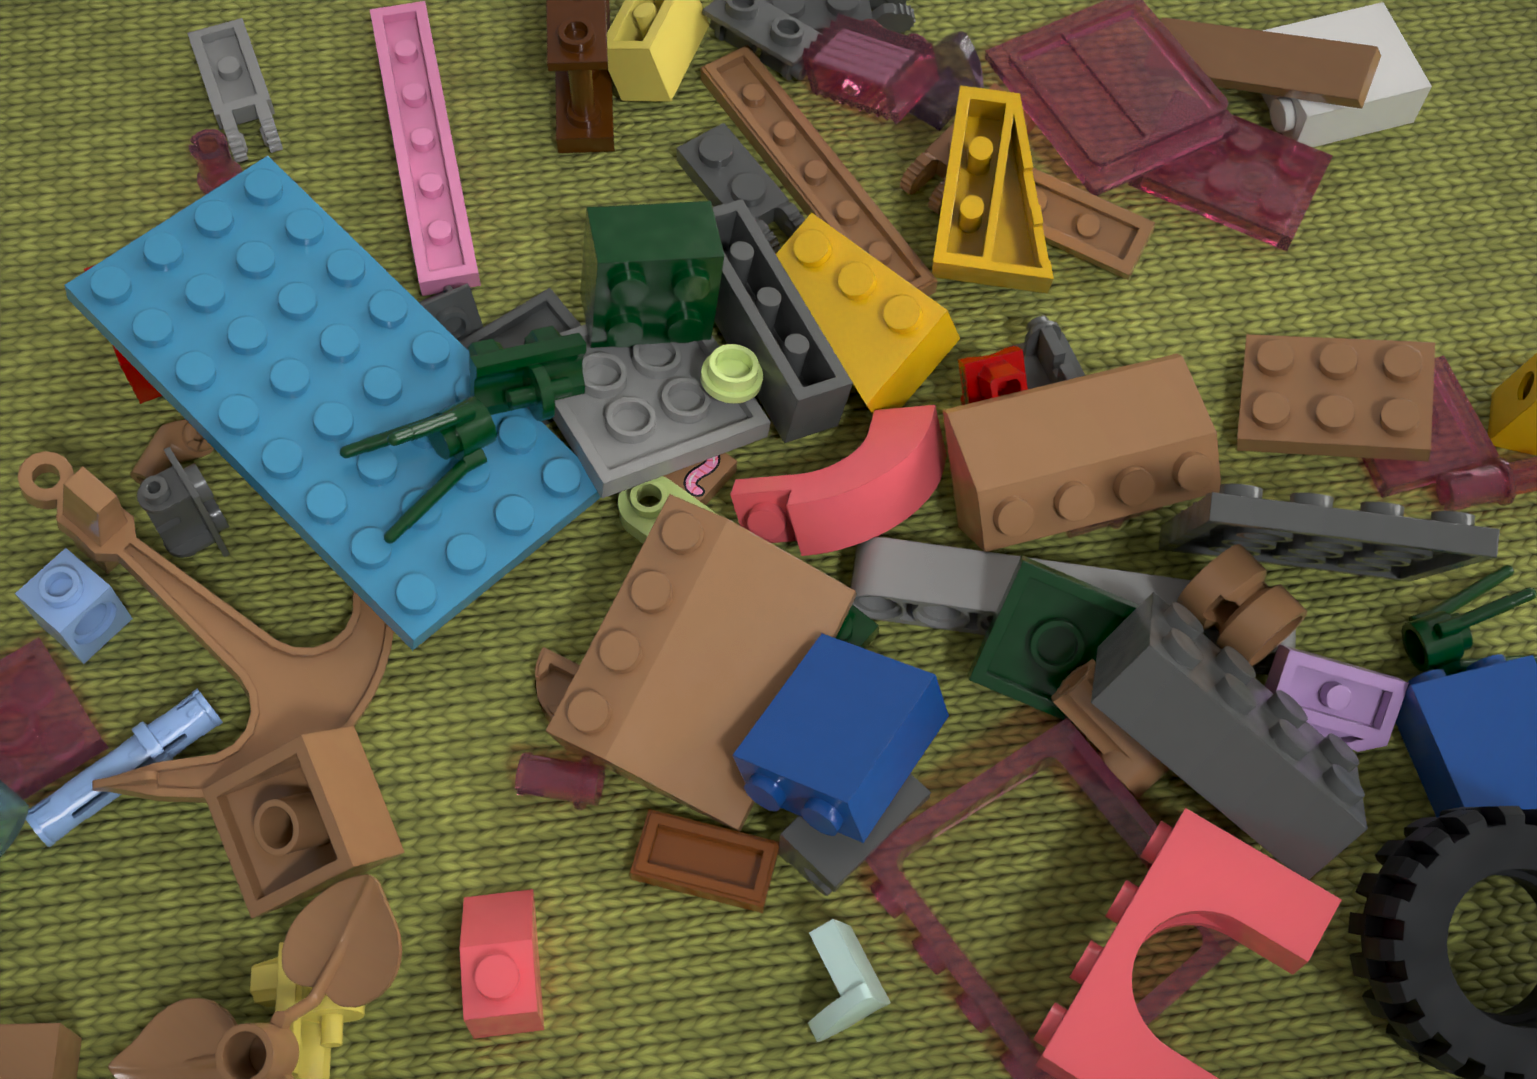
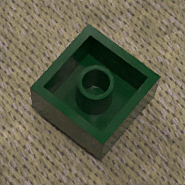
[580,201,725,348]

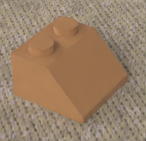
[202,726,405,919]

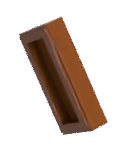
[630,809,779,913]

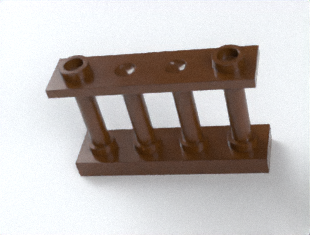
[546,0,615,153]

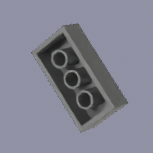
[1091,592,1368,880]

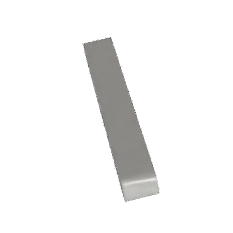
[850,537,1296,675]

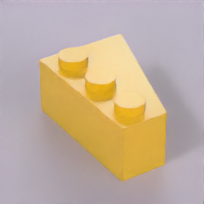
[932,85,1054,294]
[776,213,960,415]

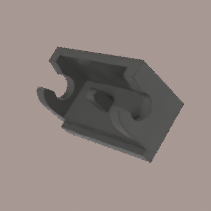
[778,773,931,896]

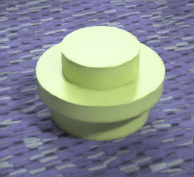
[700,344,763,404]

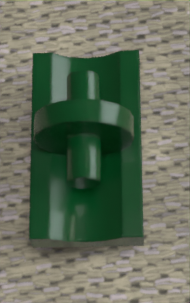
[469,326,586,421]

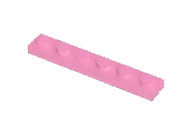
[370,1,481,296]

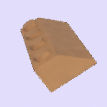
[943,354,1221,552]

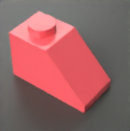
[459,889,544,1039]

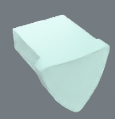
[808,919,891,1042]

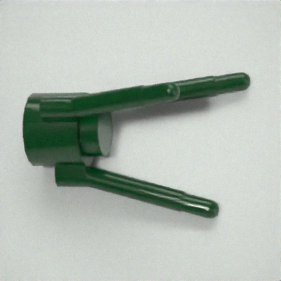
[340,396,497,544]
[1401,565,1537,676]

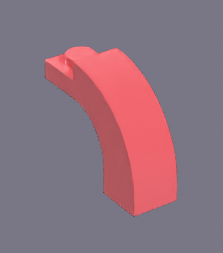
[730,405,947,556]

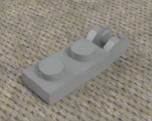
[187,18,283,163]

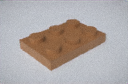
[1237,334,1435,462]

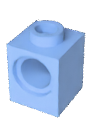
[15,548,133,664]

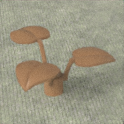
[108,874,402,1079]

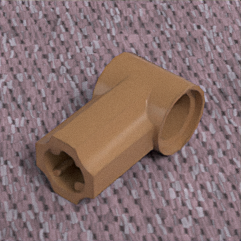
[1051,659,1170,798]

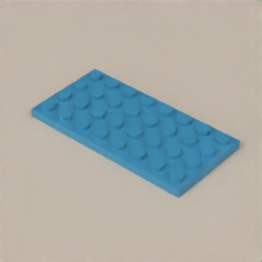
[64,155,601,651]

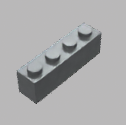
[713,199,853,443]

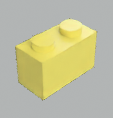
[607,0,709,102]

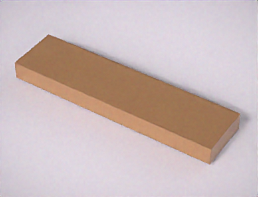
[1143,17,1381,109]

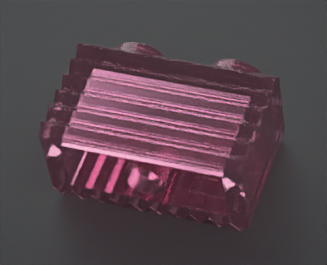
[802,13,939,124]

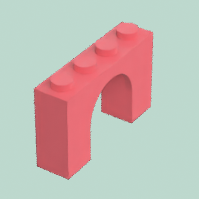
[1033,808,1342,1079]

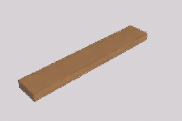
[701,45,938,296]

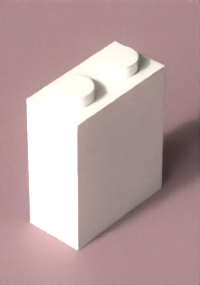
[1261,2,1432,152]

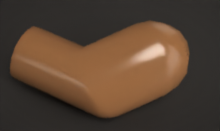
[130,419,214,485]

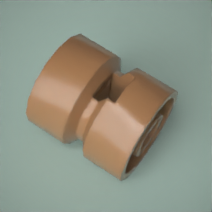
[1177,544,1307,667]

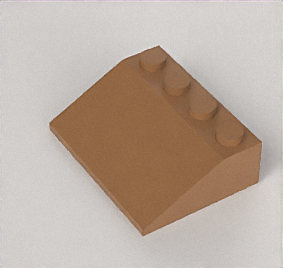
[546,494,857,832]

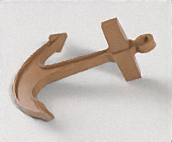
[17,451,394,803]

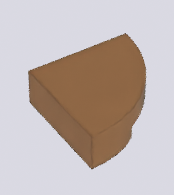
[535,647,580,723]

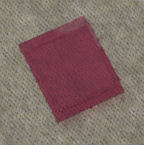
[984,0,1240,196]

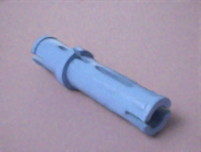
[23,688,223,847]

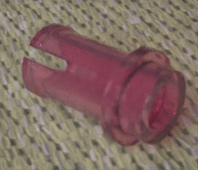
[189,129,243,195]
[515,752,605,810]

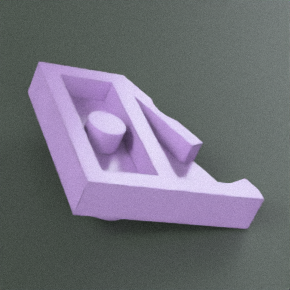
[1265,644,1409,752]

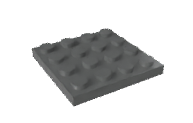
[1158,484,1500,582]

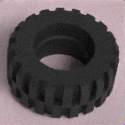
[1348,806,1537,1079]

